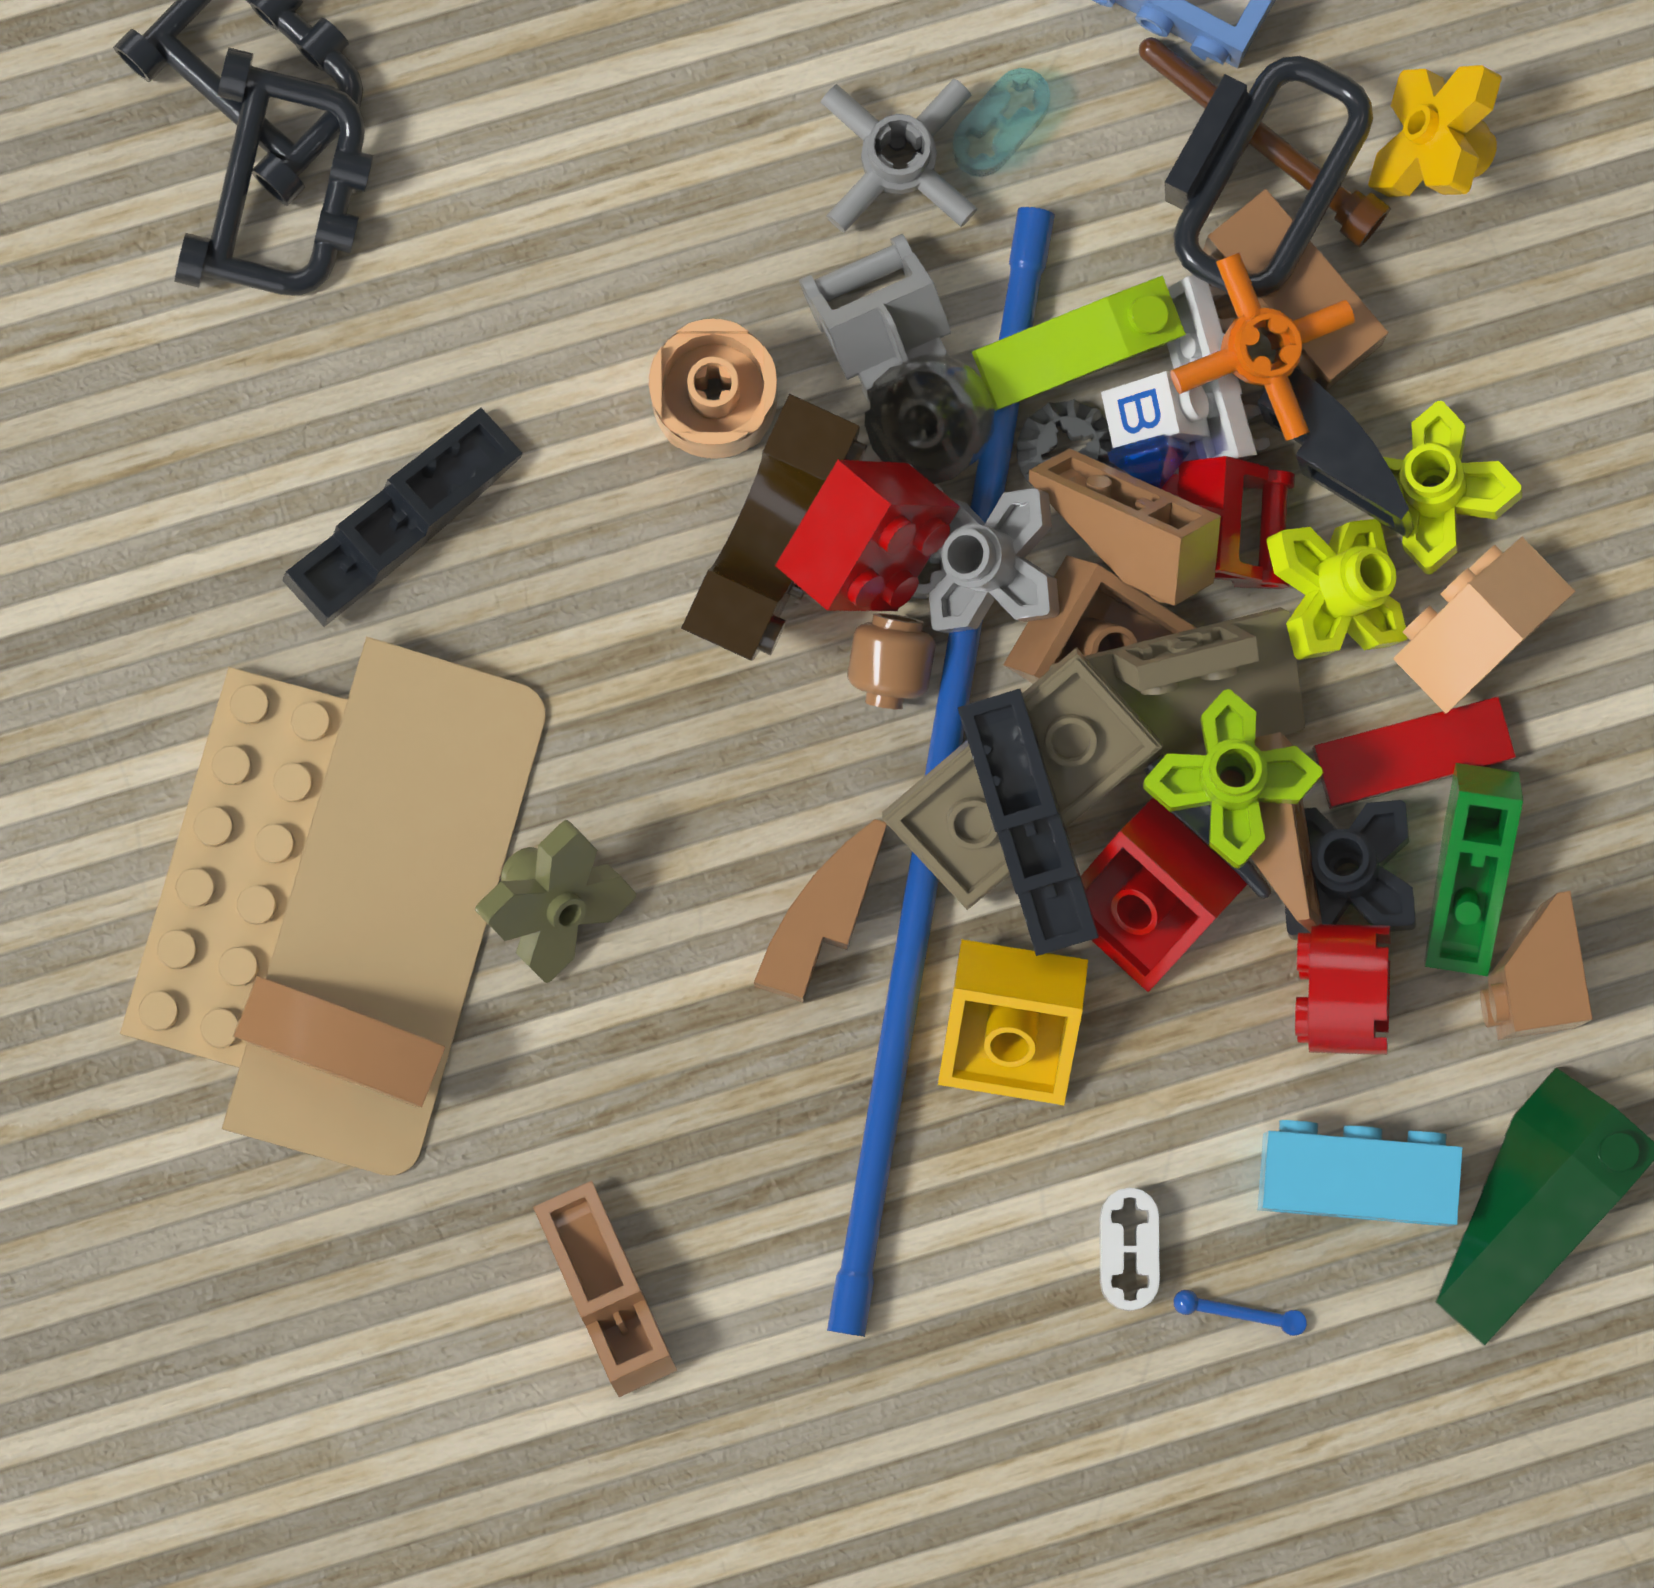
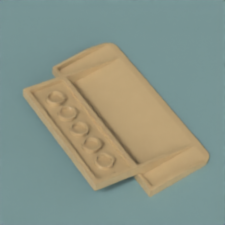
[120,636,546,1176]

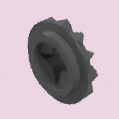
[1017,399,1118,488]

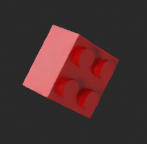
[775,459,960,611]

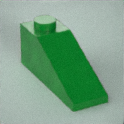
[1424,763,1523,976]

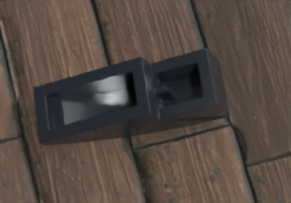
[1258,368,1414,538]

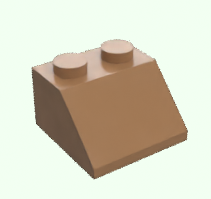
[1480,891,1593,1041]

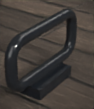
[1164,56,1373,298]

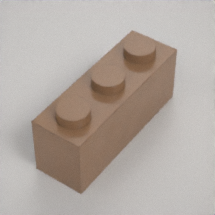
[1203,189,1389,391]

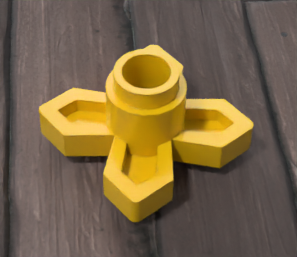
[1368,65,1502,197]

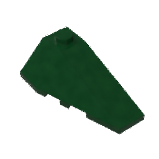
[1435,1068,1654,1345]

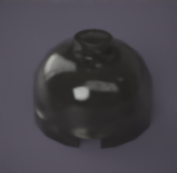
[864,353,995,484]

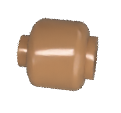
[847,613,936,709]

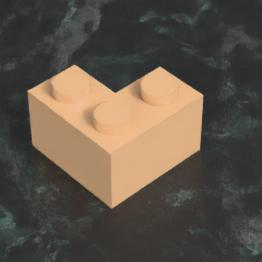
[1393,537,1575,713]

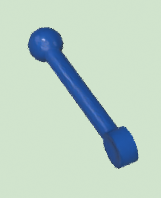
[1173,1290,1307,1336]

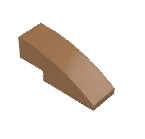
[754,819,887,1003]
[232,976,446,1107]
[533,1180,678,1397]

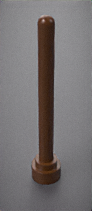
[1138,37,1391,248]

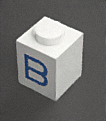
[1101,371,1210,456]

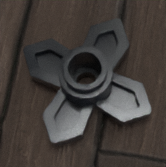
[1285,800,1416,940]

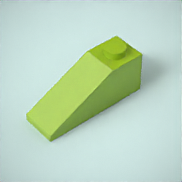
[972,275,1186,411]

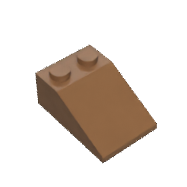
[1003,555,1196,684]

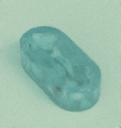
[952,68,1050,177]

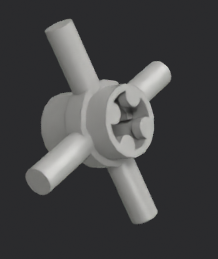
[821,79,977,233]

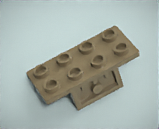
[1049,607,1305,776]

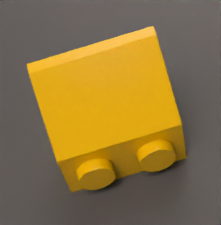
[938,939,1088,1105]

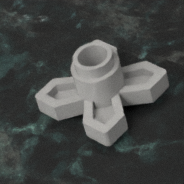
[929,488,1059,633]

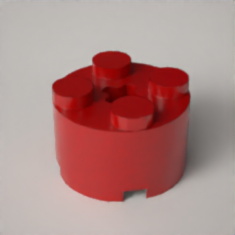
[1295,924,1391,1055]

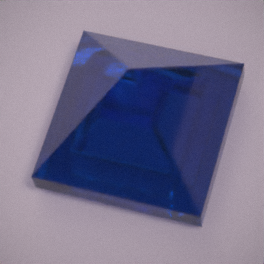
[1108,434,1191,489]

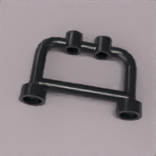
[113,0,363,206]
[174,47,374,296]

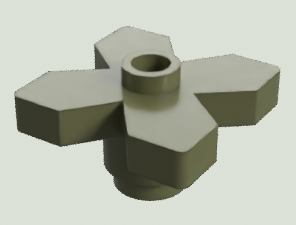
[475,820,636,983]

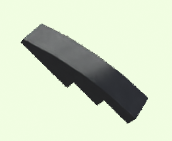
[282,407,523,627]
[958,688,1099,956]

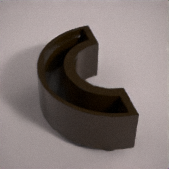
[681,393,867,661]

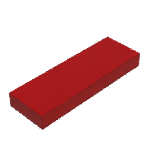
[1312,697,1516,809]

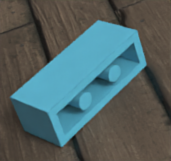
[1257,1120,1463,1227]

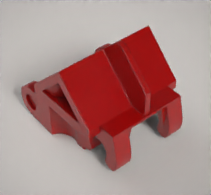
[1152,456,1295,589]

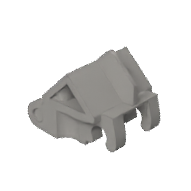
[799,234,951,402]

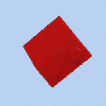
[1081,798,1247,992]

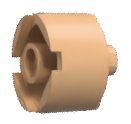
[649,319,778,459]

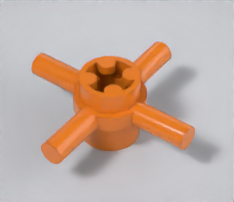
[1170,252,1355,441]

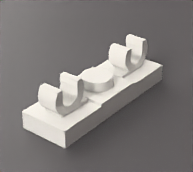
[1167,275,1270,461]

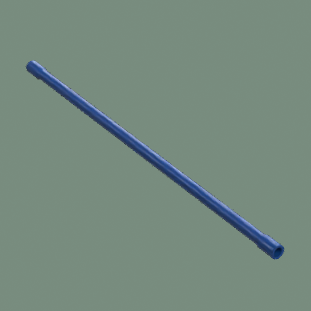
[827,207,1055,1337]

